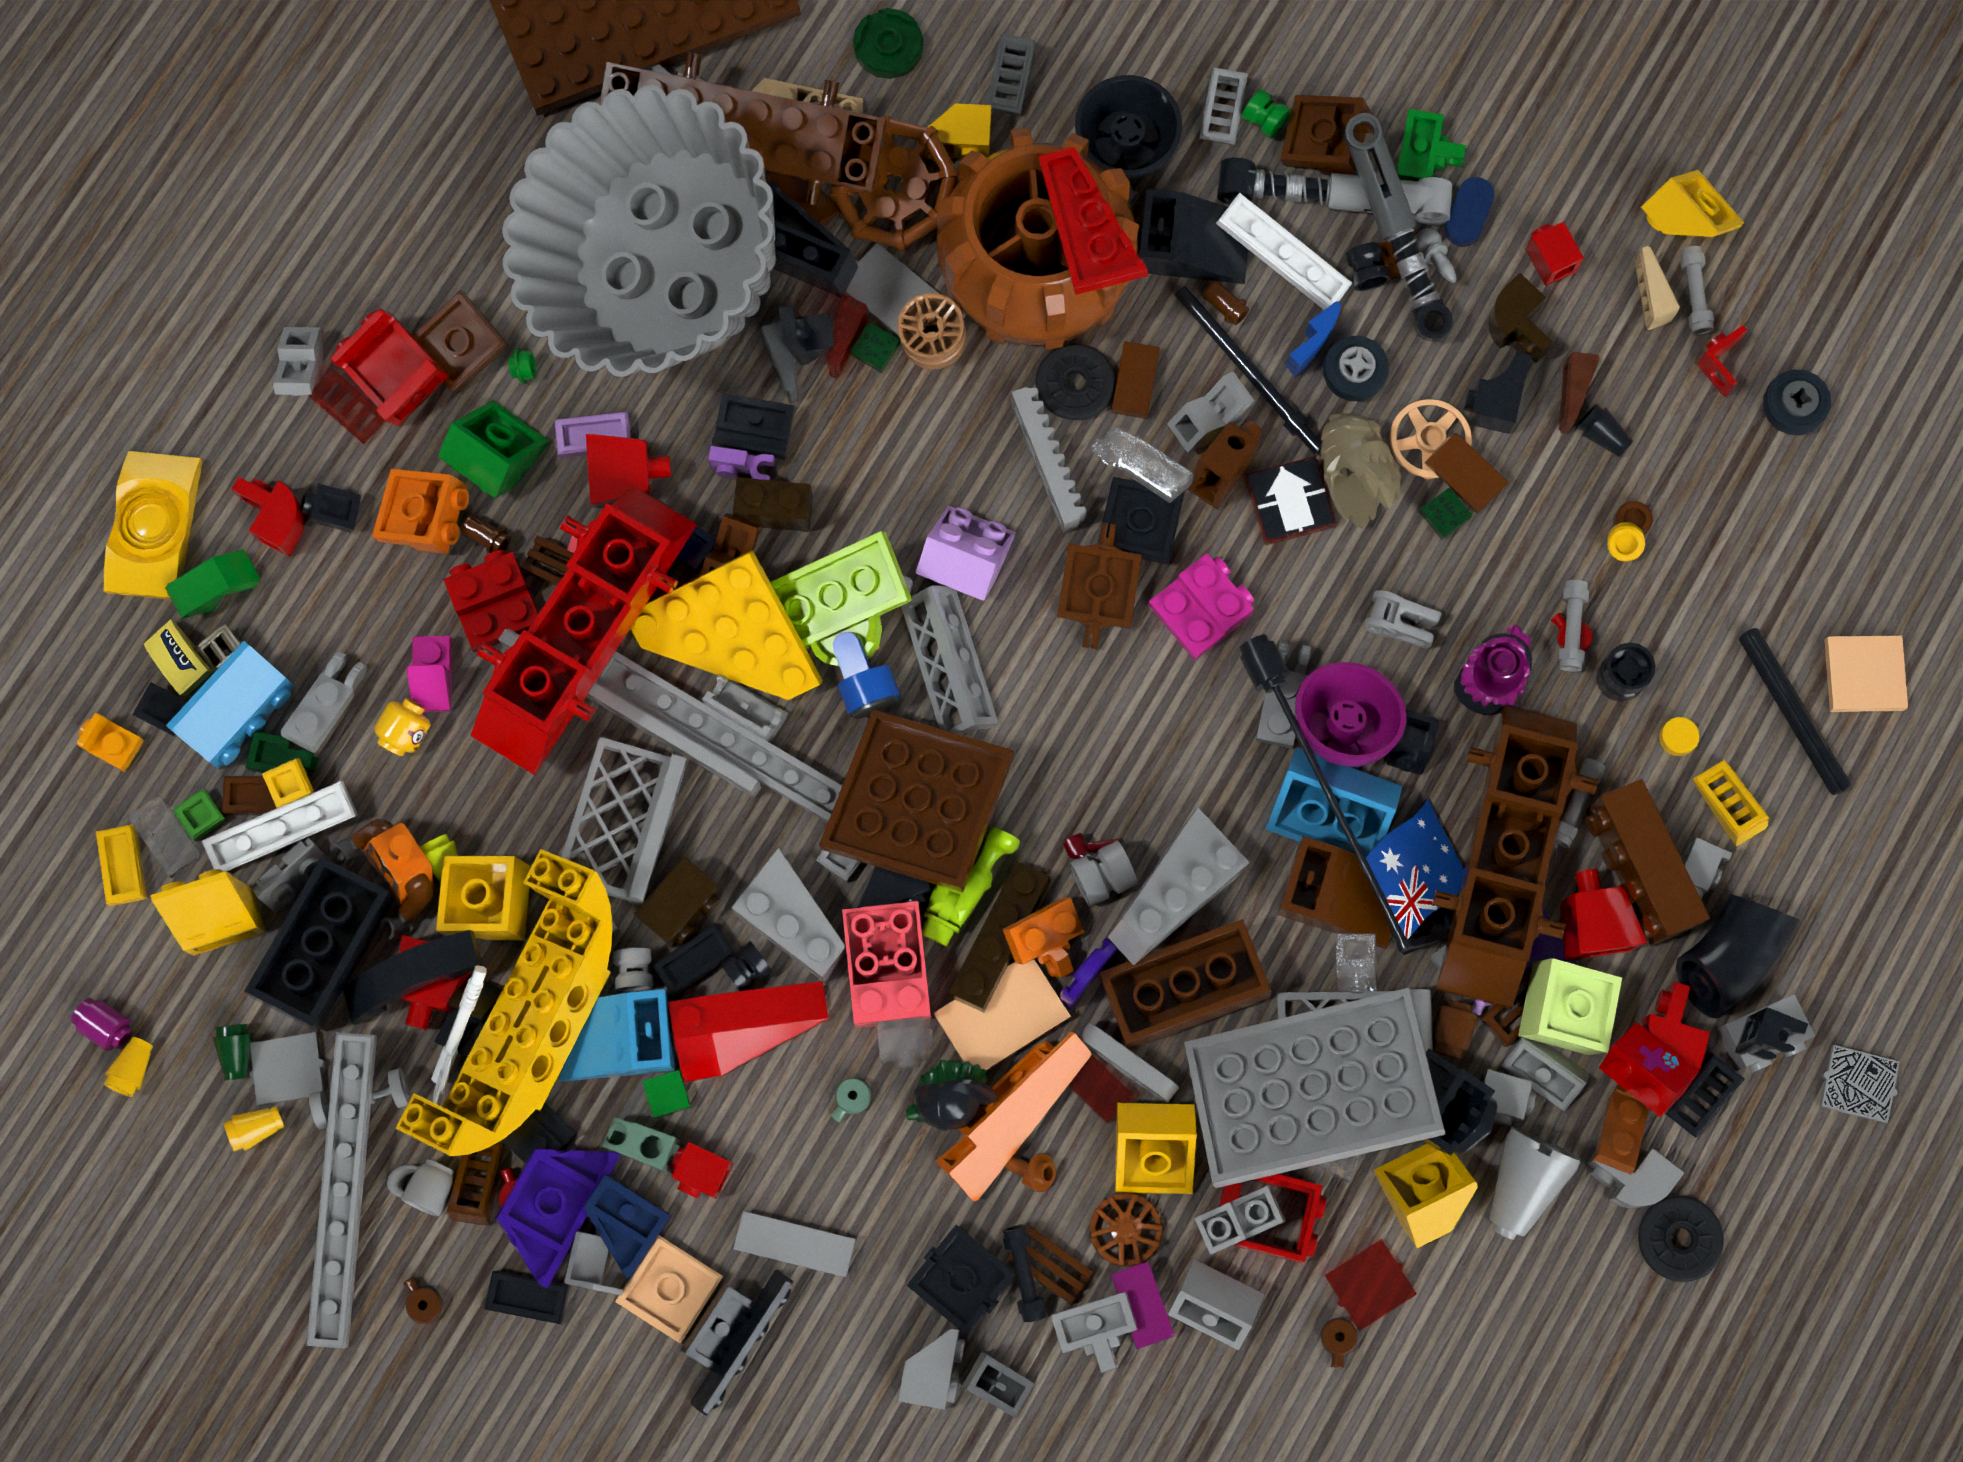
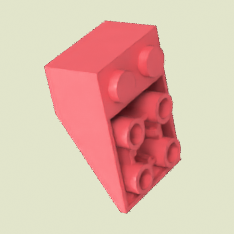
[842,901,932,1028]

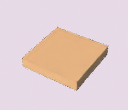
[1824,636,1908,712]
[615,1235,724,1344]

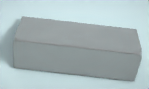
[1501,1037,1589,1112]

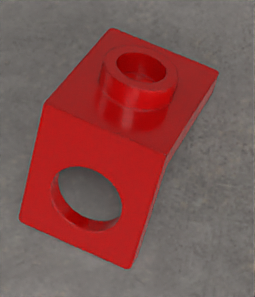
[1697,325,1748,397]

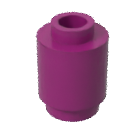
[71,997,132,1051]

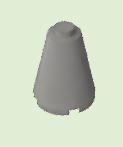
[1489,1126,1581,1240]

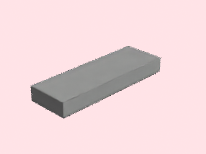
[733,1211,856,1278]

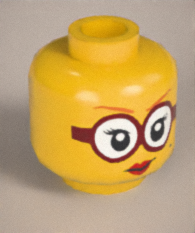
[374,698,431,756]

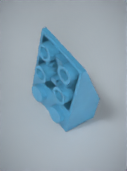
[560,989,675,1082]

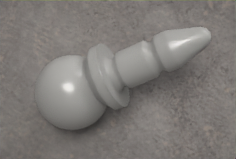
[1415,228,1457,283]

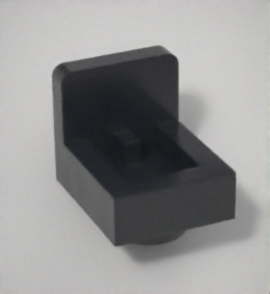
[132,682,188,736]

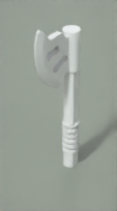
[431,965,487,1105]

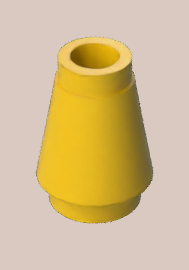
[104,1037,153,1097]
[223,1106,284,1152]

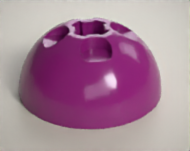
[1295,662,1406,767]

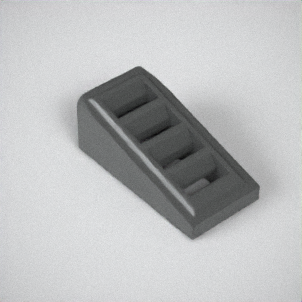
[986,34,1036,116]
[761,320,798,403]

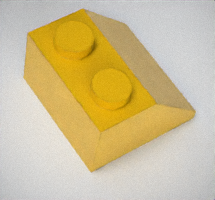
[436,856,531,940]
[1115,1103,1197,1194]

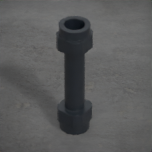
[1002,1224,1046,1322]

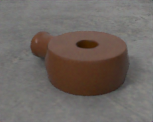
[403,1276,443,1324]
[1321,1318,1358,1368]

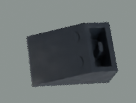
[1139,189,1248,284]

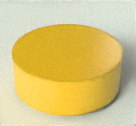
[1607,522,1645,561]
[1659,717,1699,756]

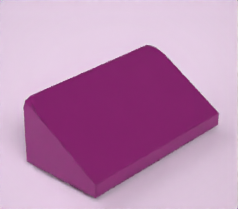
[1110,1261,1175,1349]

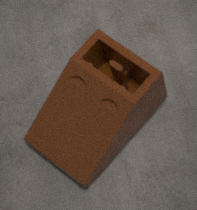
[1277,836,1391,949]

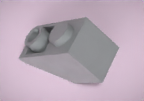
[898,1329,965,1410]

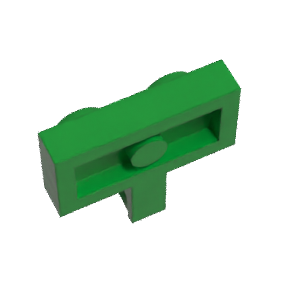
[1397,109,1466,181]

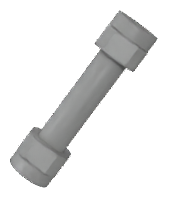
[1680,246,1714,335]
[1558,580,1589,672]
[1554,758,1606,848]

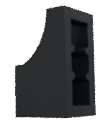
[1463,351,1531,434]

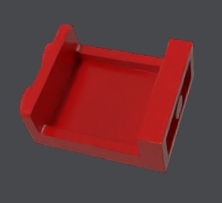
[330,308,450,426]

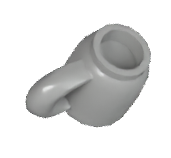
[387,1159,454,1216]

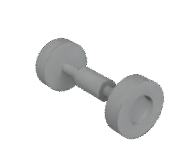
[309,1068,411,1131]

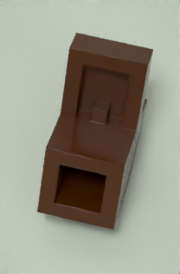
[700,513,761,576]

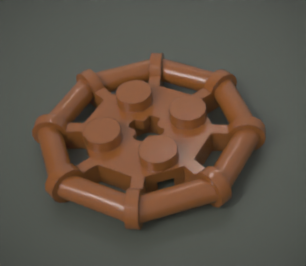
[829,115,959,251]

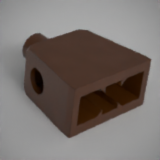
[1187,419,1262,510]

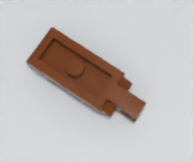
[1593,1085,1649,1175]

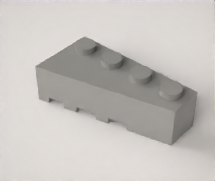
[1108,807,1250,965]

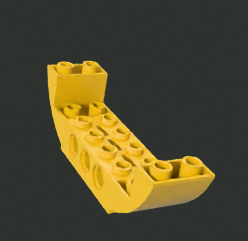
[395,849,613,1156]

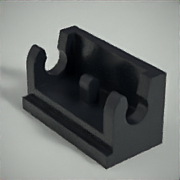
[1735,1007,1808,1060]

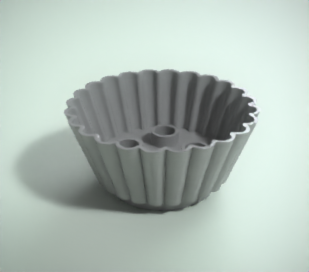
[502,85,776,377]

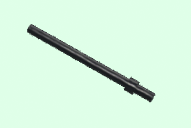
[1175,286,1322,456]

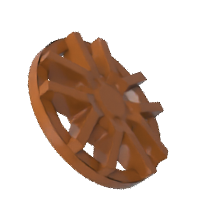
[1090,1193,1162,1267]

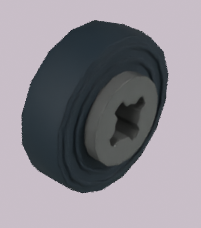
[1763,369,1831,435]

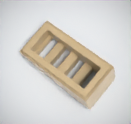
[1635,245,1680,331]

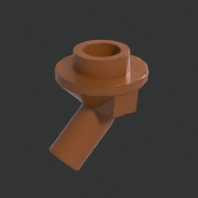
[1004,1153,1056,1192]

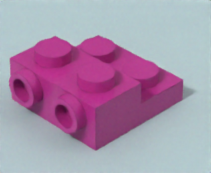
[1148,553,1254,661]

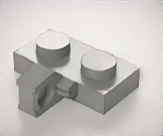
[1051,1291,1138,1373]

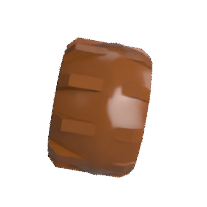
[936,127,1139,350]

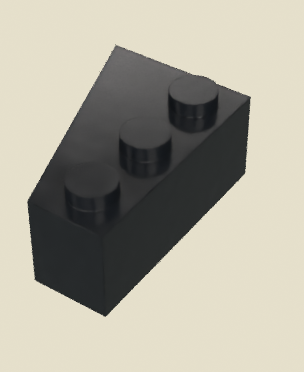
[768,179,858,298]

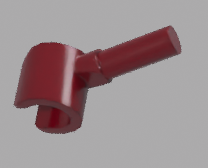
[1063,833,1118,860]

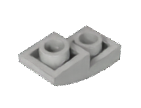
[1194,1185,1285,1255]

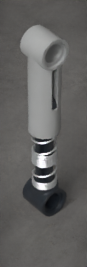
[1217,157,1453,225]

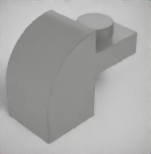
[1167,371,1254,453]
[1586,1148,1684,1208]

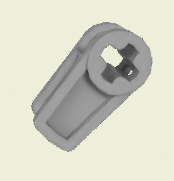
[1363,590,1441,649]

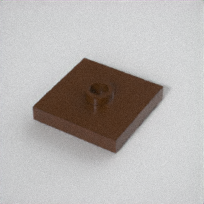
[413,290,509,394]

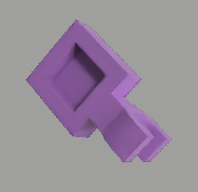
[708,446,775,480]

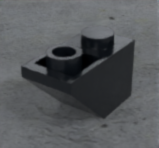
[858,867,931,908]

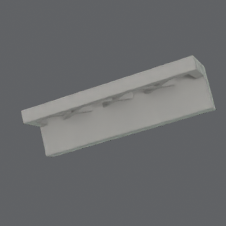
[901,586,999,735]

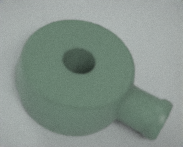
[830,1078,871,1123]

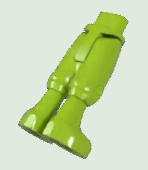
[922,827,1020,947]

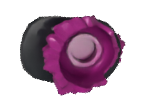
[1454,624,1532,715]

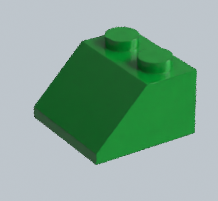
[438,400,549,498]

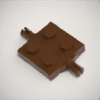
[1057,523,1142,650]

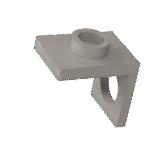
[564,1231,623,1296]

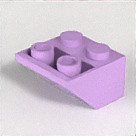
[916,505,1016,601]

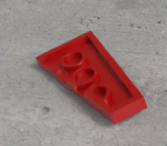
[1038,146,1149,295]

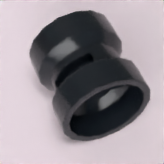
[1345,242,1390,291]
[719,941,772,991]

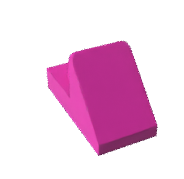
[407,636,452,712]

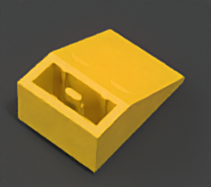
[150,869,266,956]

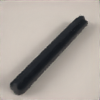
[1739,628,1851,795]

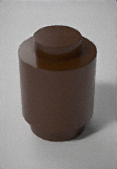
[1433,1000,1478,1060]

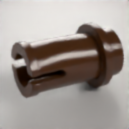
[1203,280,1250,325]
[461,514,511,554]

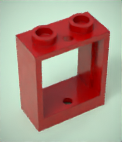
[1219,1174,1327,1264]

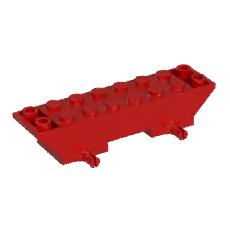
[470,486,697,776]

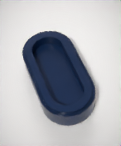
[1445,177,1494,247]

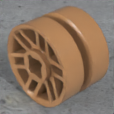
[897,293,967,370]

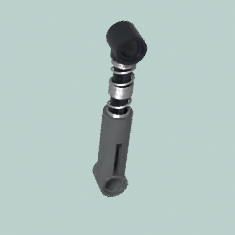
[1344,113,1453,341]

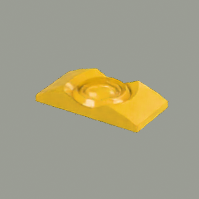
[104,451,203,600]

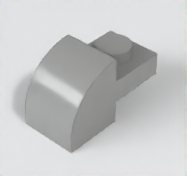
[273,327,323,396]

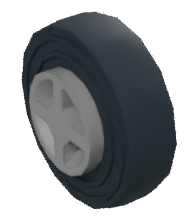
[1323,336,1389,401]

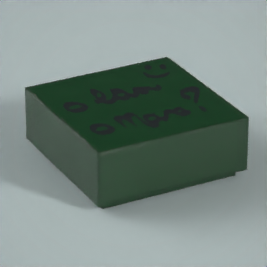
[850,322,900,373]
[1419,487,1472,540]

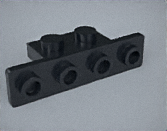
[681,1270,793,1416]

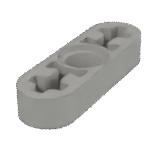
[1078,1023,1179,1104]

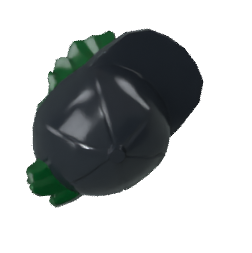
[906,1060,997,1131]

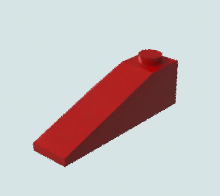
[668,981,829,1083]

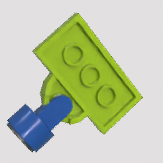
[770,531,912,719]

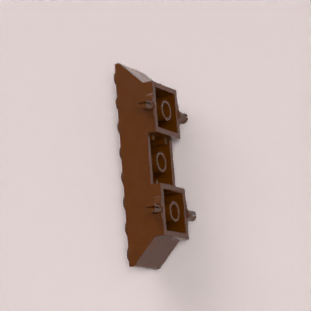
[599,52,887,205]
[1432,705,1598,1009]

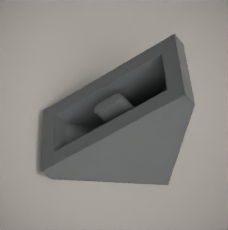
[962,1352,1034,1418]

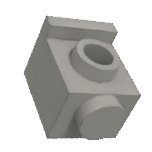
[1682,838,1732,900]

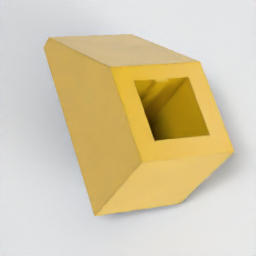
[917,103,991,161]

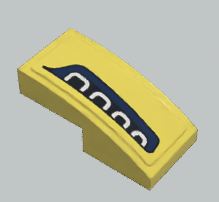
[144,619,213,697]

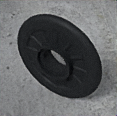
[1036,344,1115,420]
[1638,1196,1724,1282]

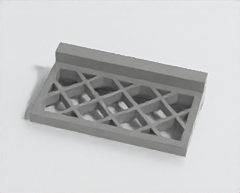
[561,737,687,907]

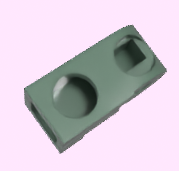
[602,1117,683,1174]

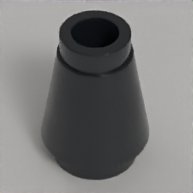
[1577,404,1633,457]

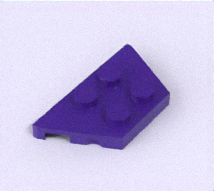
[495,1149,620,1288]

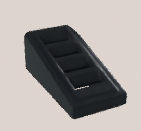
[1665,1052,1745,1138]

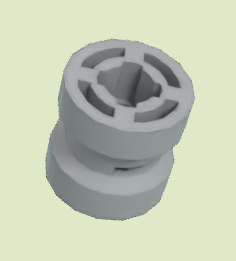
[613,948,653,992]

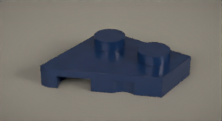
[583,1173,670,1279]

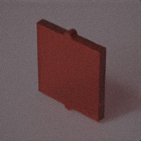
[1324,1239,1416,1331]

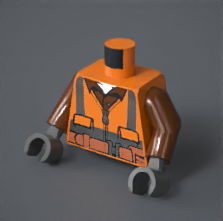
[330,819,434,940]

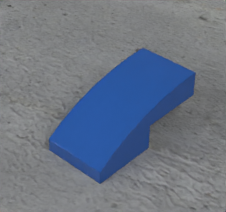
[1286,301,1341,377]

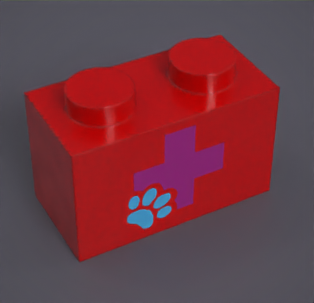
[1599,1022,1699,1118]

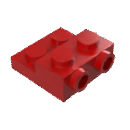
[443,550,538,652]

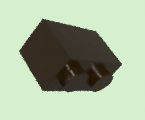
[733,477,813,532]
[634,857,722,948]

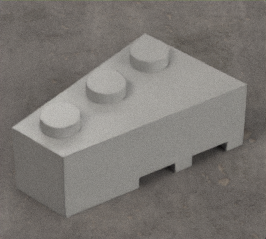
[732,848,847,983]

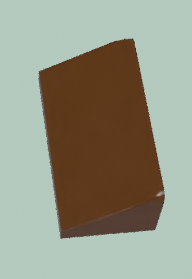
[765,172,841,227]
[1425,433,1508,513]

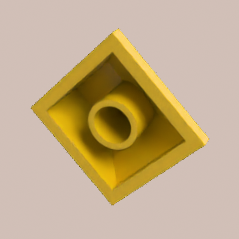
[1641,169,1744,237]
[1374,1144,1478,1248]

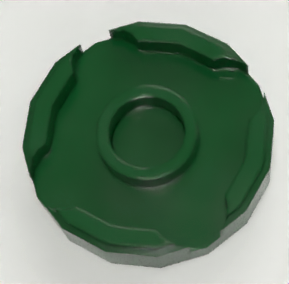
[853,8,924,79]

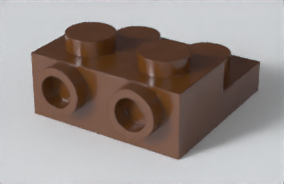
[1280,95,1374,175]

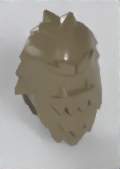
[1321,413,1401,529]

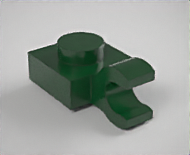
[245,732,319,773]

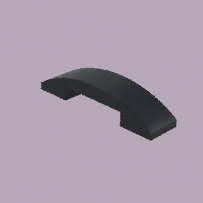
[343,930,483,1025]

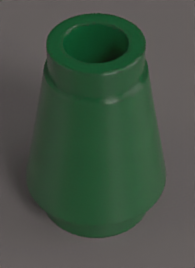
[212,1024,251,1081]

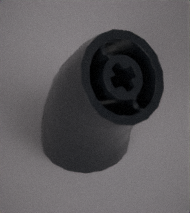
[1676,894,1800,1019]

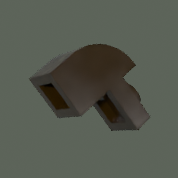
[1489,273,1553,363]

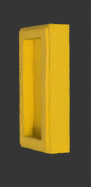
[96,824,147,906]

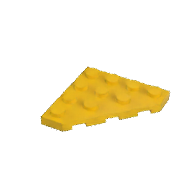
[630,550,823,700]

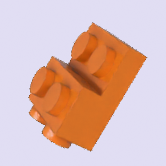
[372,469,469,554]

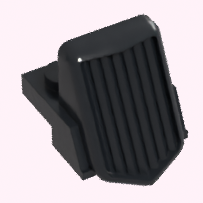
[1423,1048,1498,1156]

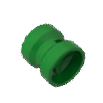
[1241,89,1291,139]

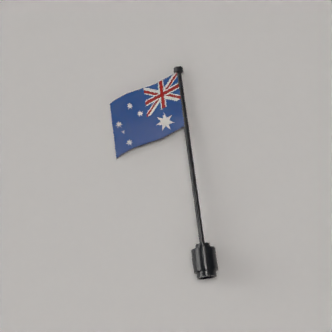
[1239,634,1464,953]

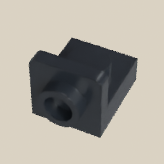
[300,483,361,533]
[1387,710,1439,775]

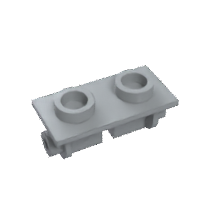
[252,837,332,914]

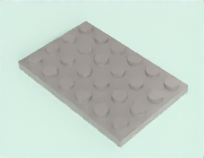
[1184,988,1446,1188]

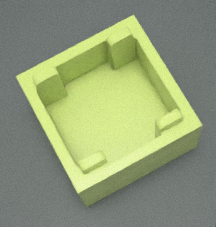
[1518,958,1622,1055]

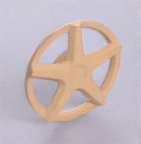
[1389,399,1472,480]

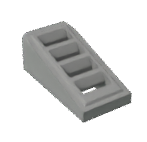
[1199,67,1248,145]

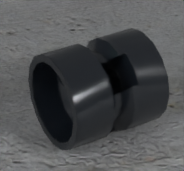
[1596,642,1656,702]

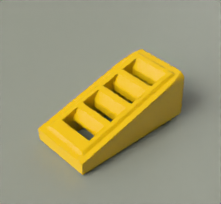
[1693,759,1769,846]

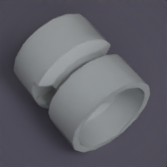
[1069,840,1138,907]

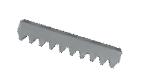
[1011,386,1086,534]

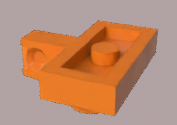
[1002,897,1084,978]

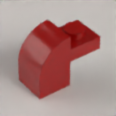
[232,477,305,557]
[1641,982,1710,1070]

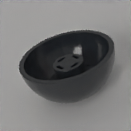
[1075,75,1182,180]

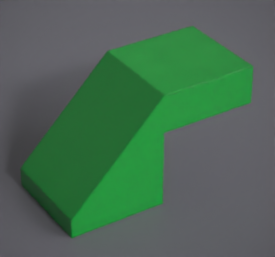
[165,549,261,619]

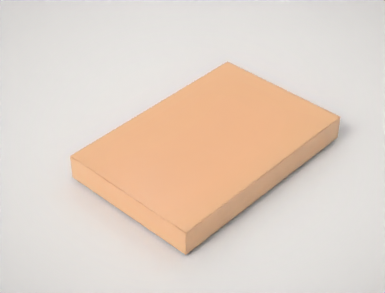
[933,959,1071,1071]

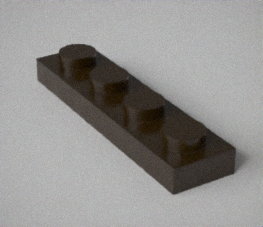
[949,861,1051,1013]

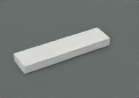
[1216,193,1352,310]
[202,781,358,872]

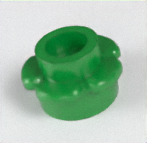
[508,348,537,384]

